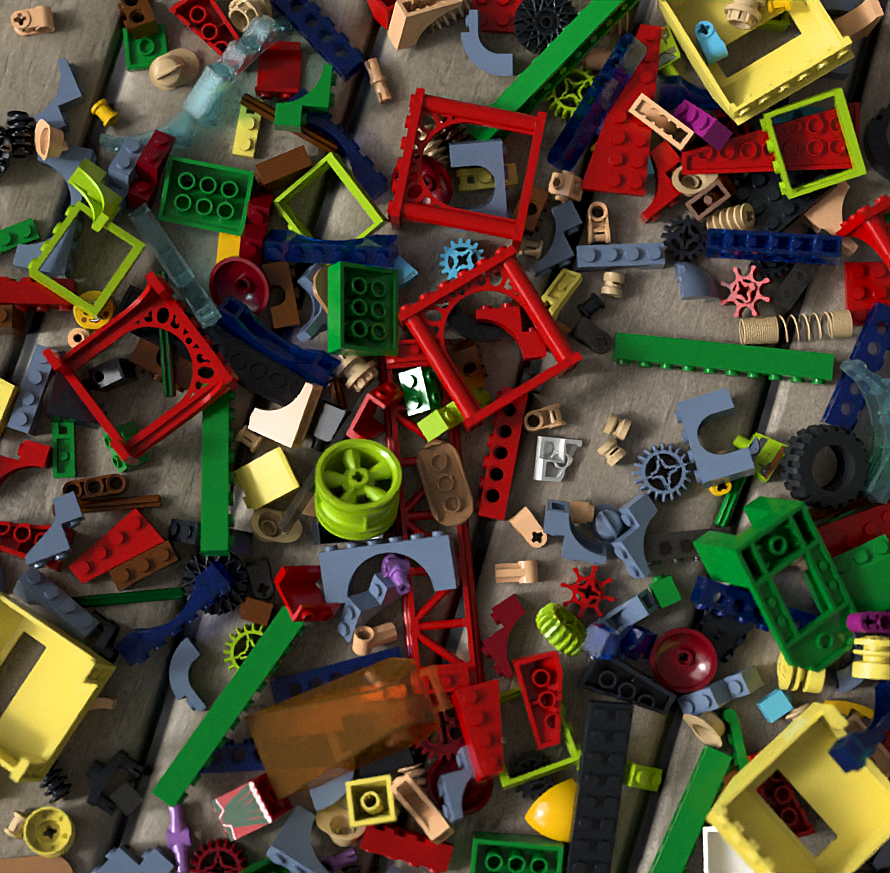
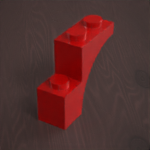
[640,140,682,224]
[475,303,547,361]
[0,439,53,486]

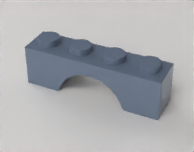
[575,243,665,272]
[7,344,61,436]
[13,567,100,644]

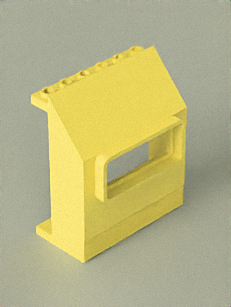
[657,0,855,126]
[0,591,116,782]
[706,702,890,873]

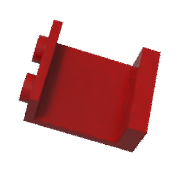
[255,40,302,101]
[346,381,405,441]
[274,565,340,622]

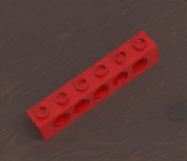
[474,386,528,521]

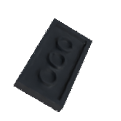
[694,584,762,663]

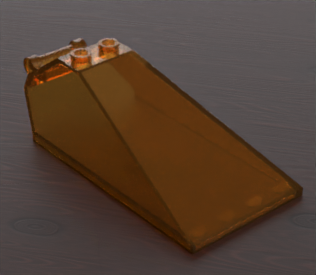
[245,657,453,801]

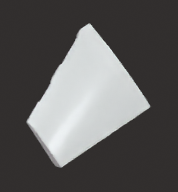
[533,436,582,482]

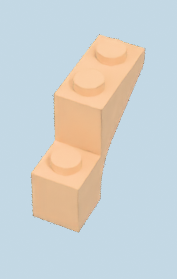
[389,774,455,846]

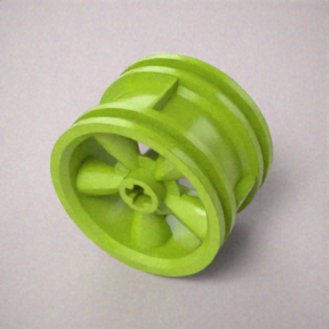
[314,439,402,540]

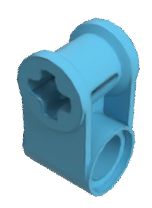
[694,21,729,65]

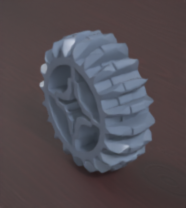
[633,443,692,503]

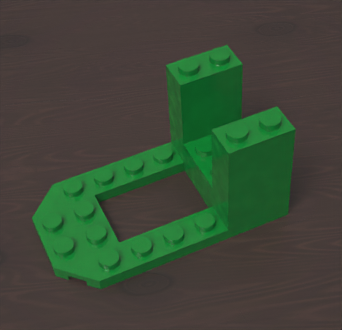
[693,496,857,673]

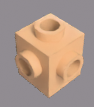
[548,170,583,203]

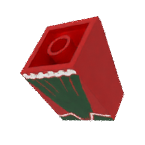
[211,768,293,842]

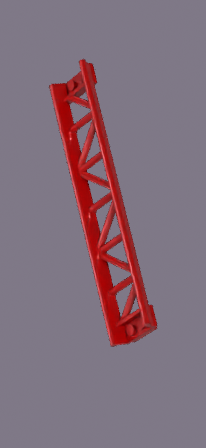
[378,338,484,695]

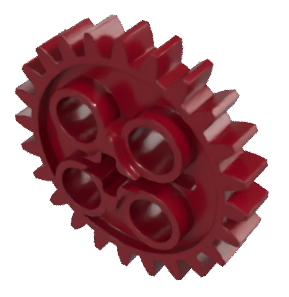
[406,691,466,761]

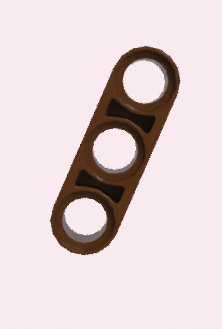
[62,473,129,501]

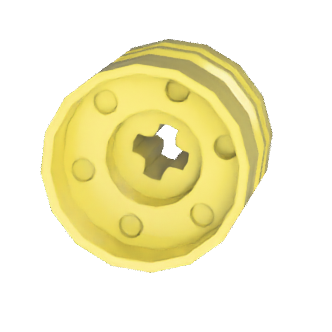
[852,636,890,680]
[777,651,826,694]
[23,806,76,858]

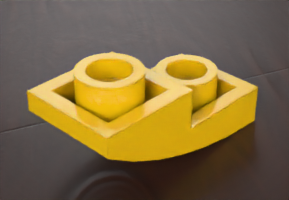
[216,232,241,264]
[823,699,875,720]

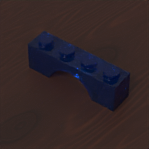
[582,624,657,661]

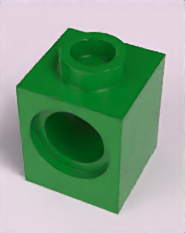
[648,573,682,609]

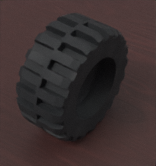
[780,424,870,510]

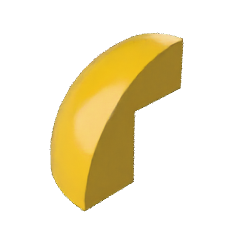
[524,778,577,843]

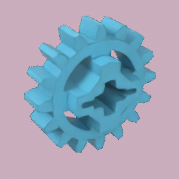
[439,238,484,281]

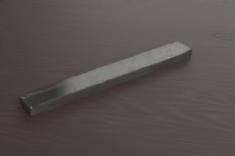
[277,379,381,535]

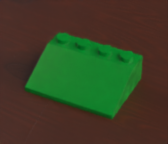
[158,155,257,236]
[328,261,399,356]
[802,534,890,622]
[470,830,564,873]

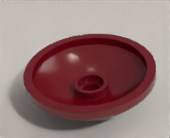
[391,154,453,207]
[209,256,271,320]
[650,627,718,693]
[426,754,493,817]

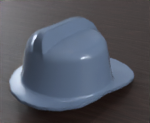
[588,504,629,554]

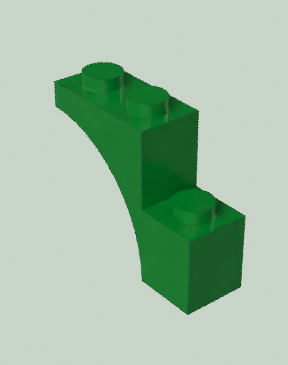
[274,64,337,132]

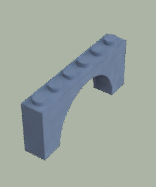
[13,144,99,279]
[318,530,460,604]
[266,804,405,873]

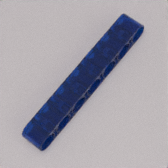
[547,33,647,171]

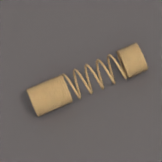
[739,310,853,346]

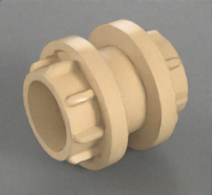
[228,0,272,34]
[724,0,767,30]
[333,355,379,392]

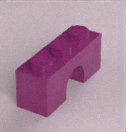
[672,99,733,151]

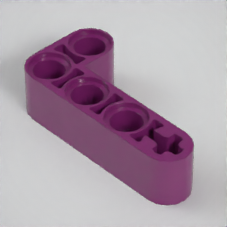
[846,611,890,634]

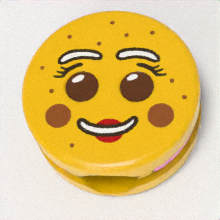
[73,290,116,332]

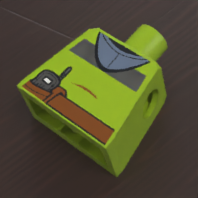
[657,25,681,82]
[732,433,788,483]

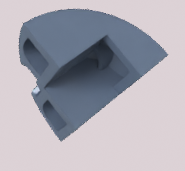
[674,261,721,303]

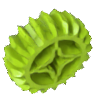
[544,65,602,122]
[535,602,591,657]
[223,622,282,678]

